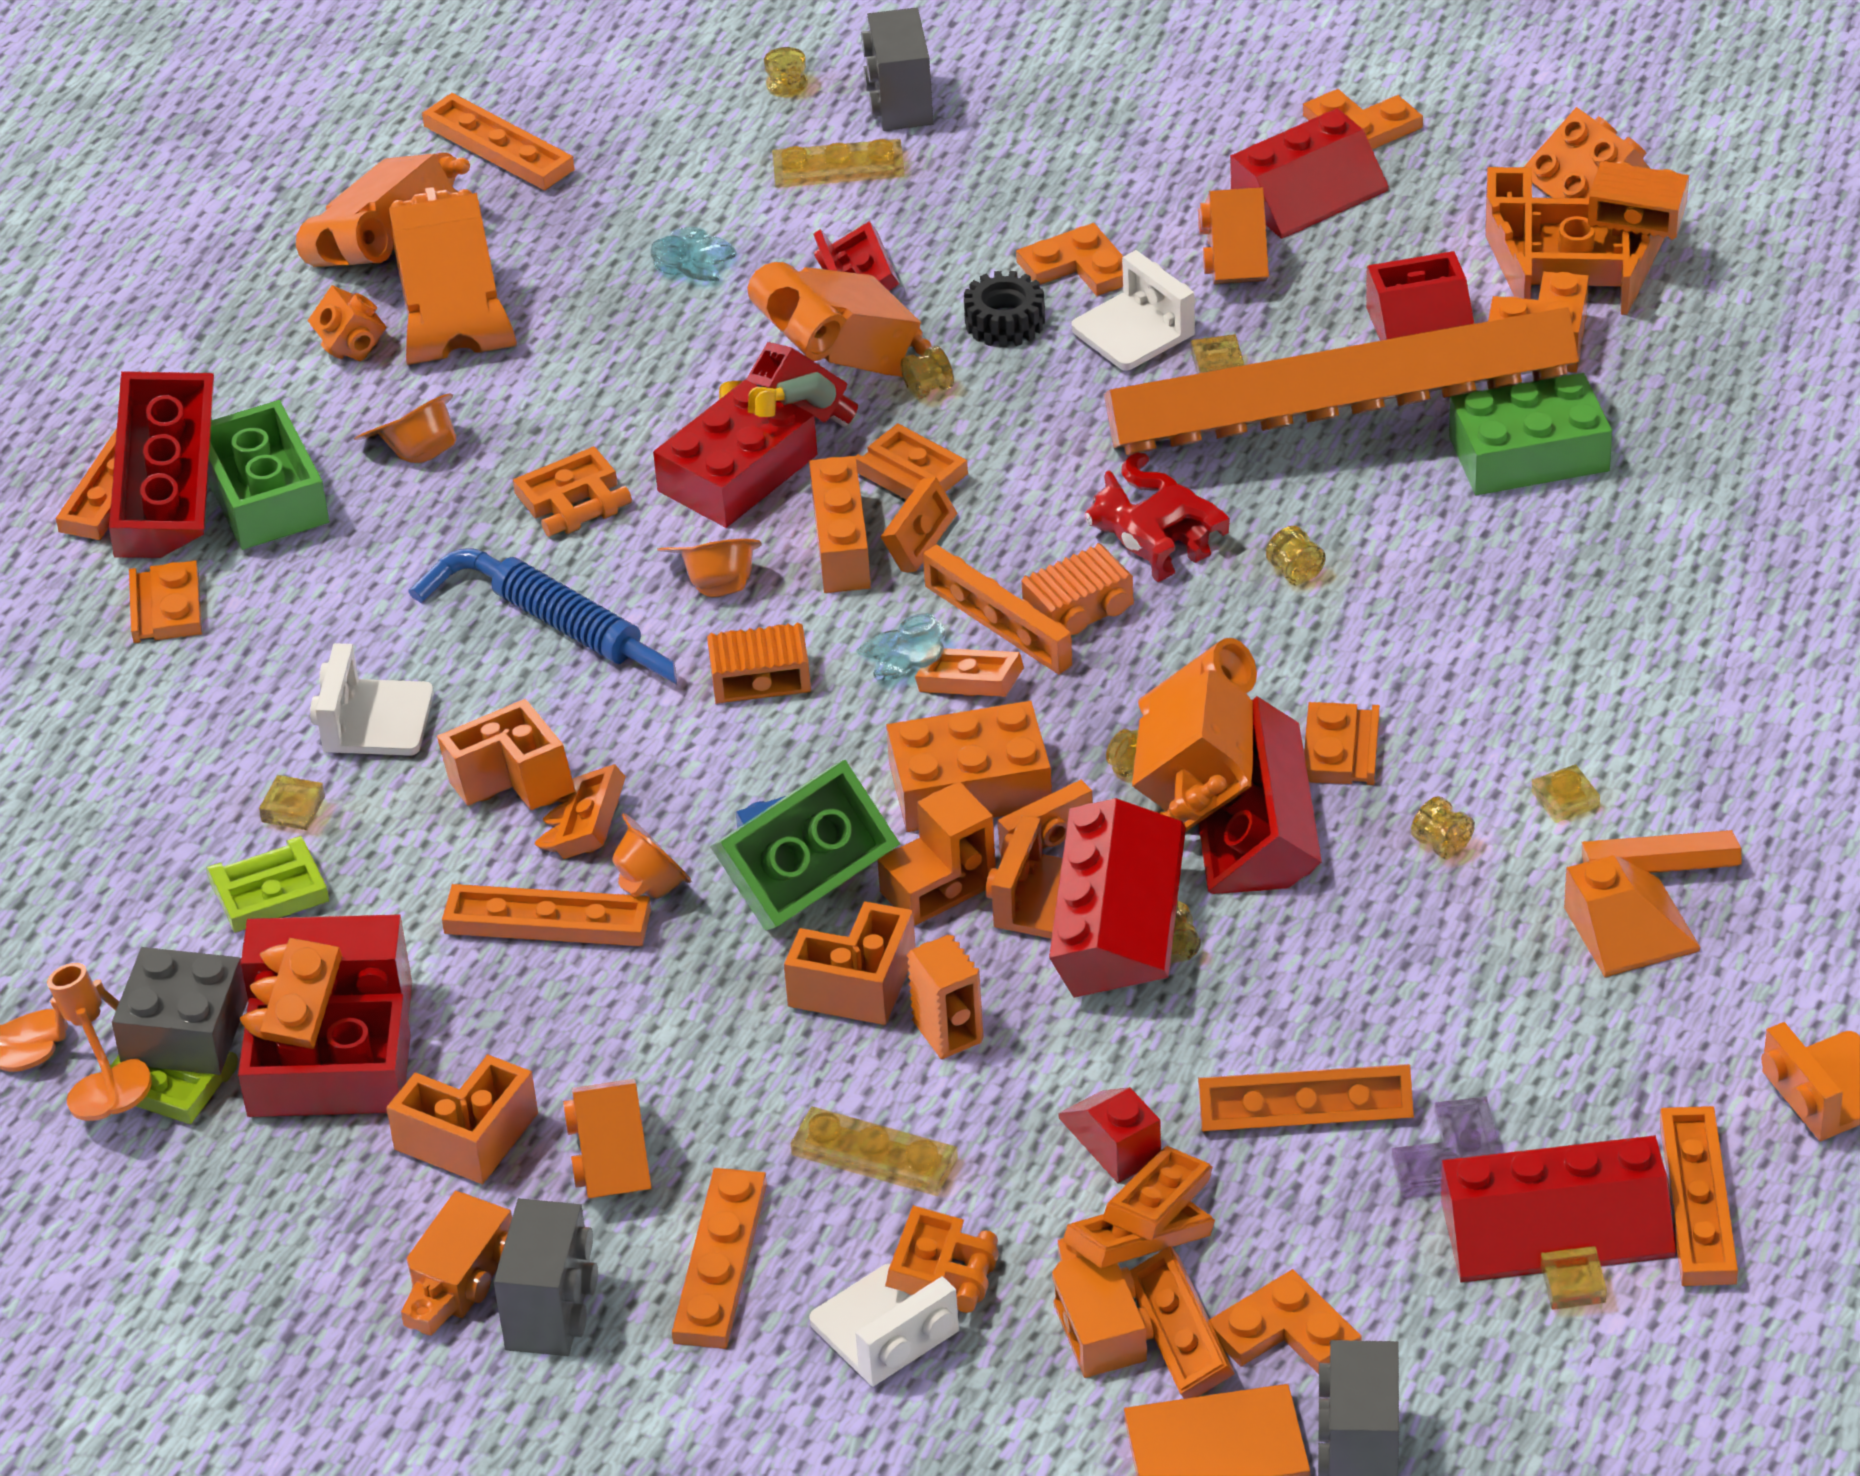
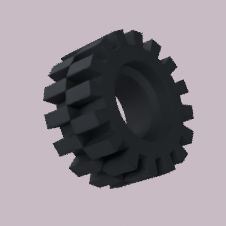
[963,271,1045,347]

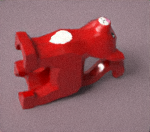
[1084,452,1230,582]

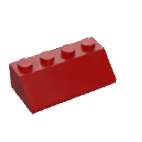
[109,371,214,558]
[1198,696,1322,894]
[1049,798,1186,998]
[1441,1135,1676,1283]

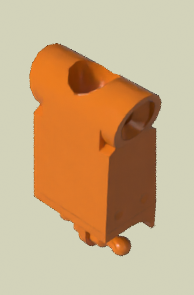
[296,152,470,267]
[389,187,517,365]
[747,262,932,377]
[1132,638,1257,832]

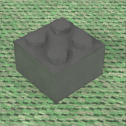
[861,7,934,131]
[112,947,248,1075]
[494,1198,598,1356]
[1318,1340,1399,1476]

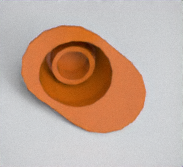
[354,393,456,463]
[657,539,762,597]
[612,813,692,899]

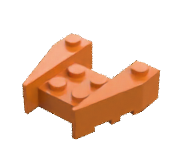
[1485,167,1664,315]

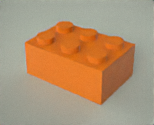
[886,701,1052,832]

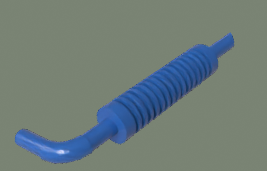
[408,548,677,685]

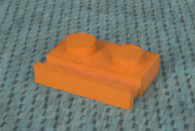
[856,423,968,500]
[129,560,202,643]
[1304,702,1380,785]

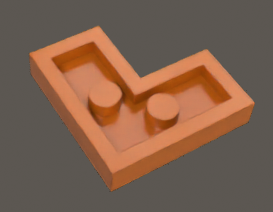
[1303,89,1423,150]
[1016,223,1124,296]
[1209,1269,1362,1374]

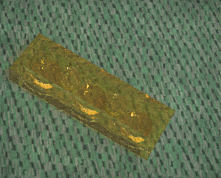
[772,139,905,188]
[790,1106,958,1196]

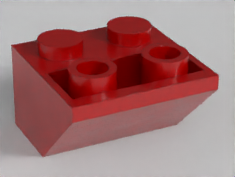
[1366,251,1474,341]

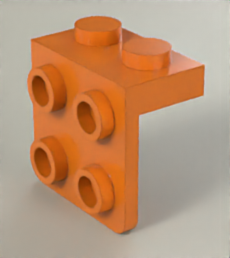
[1524,107,1650,198]
[986,815,1063,939]
[1761,1021,1860,1142]

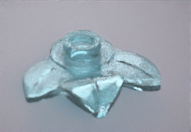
[650,227,737,281]
[857,613,945,681]

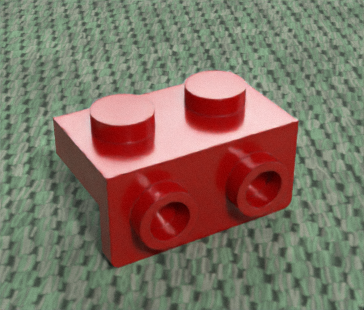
[813,221,900,291]

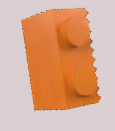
[1588,161,1689,240]
[1021,543,1134,635]
[707,622,811,704]
[906,935,984,1059]

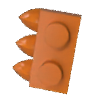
[534,764,626,859]
[240,938,342,1049]

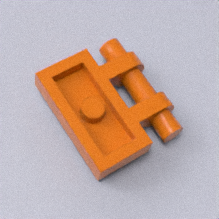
[513,446,632,537]
[885,1205,999,1313]

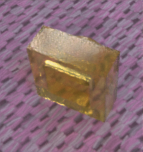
[1191,334,1244,374]
[1531,764,1600,823]
[259,775,325,830]
[1541,1246,1607,1310]

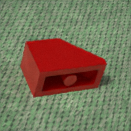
[1058,1087,1161,1183]

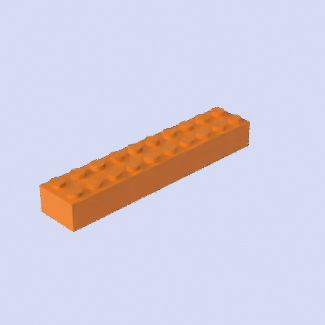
[1104,307,1579,455]

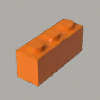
[809,456,871,593]

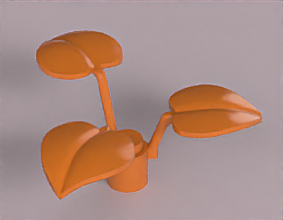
[0,963,152,1121]

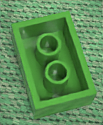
[1449,372,1612,496]
[208,400,330,550]
[710,760,900,931]

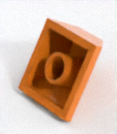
[1564,855,1700,977]

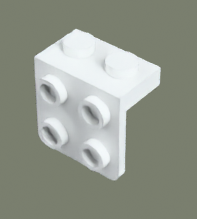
[1072,250,1196,371]
[310,643,434,755]
[809,1264,959,1387]

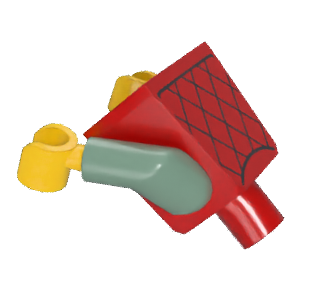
[719,342,858,427]

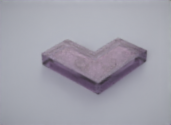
[1391,1096,1501,1198]

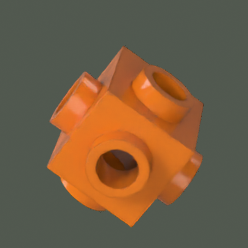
[307,285,387,361]

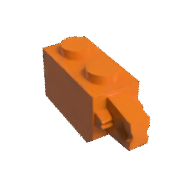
[401,1190,512,1336]
[1052,1238,1153,1378]

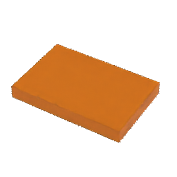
[1124,1384,1310,1476]

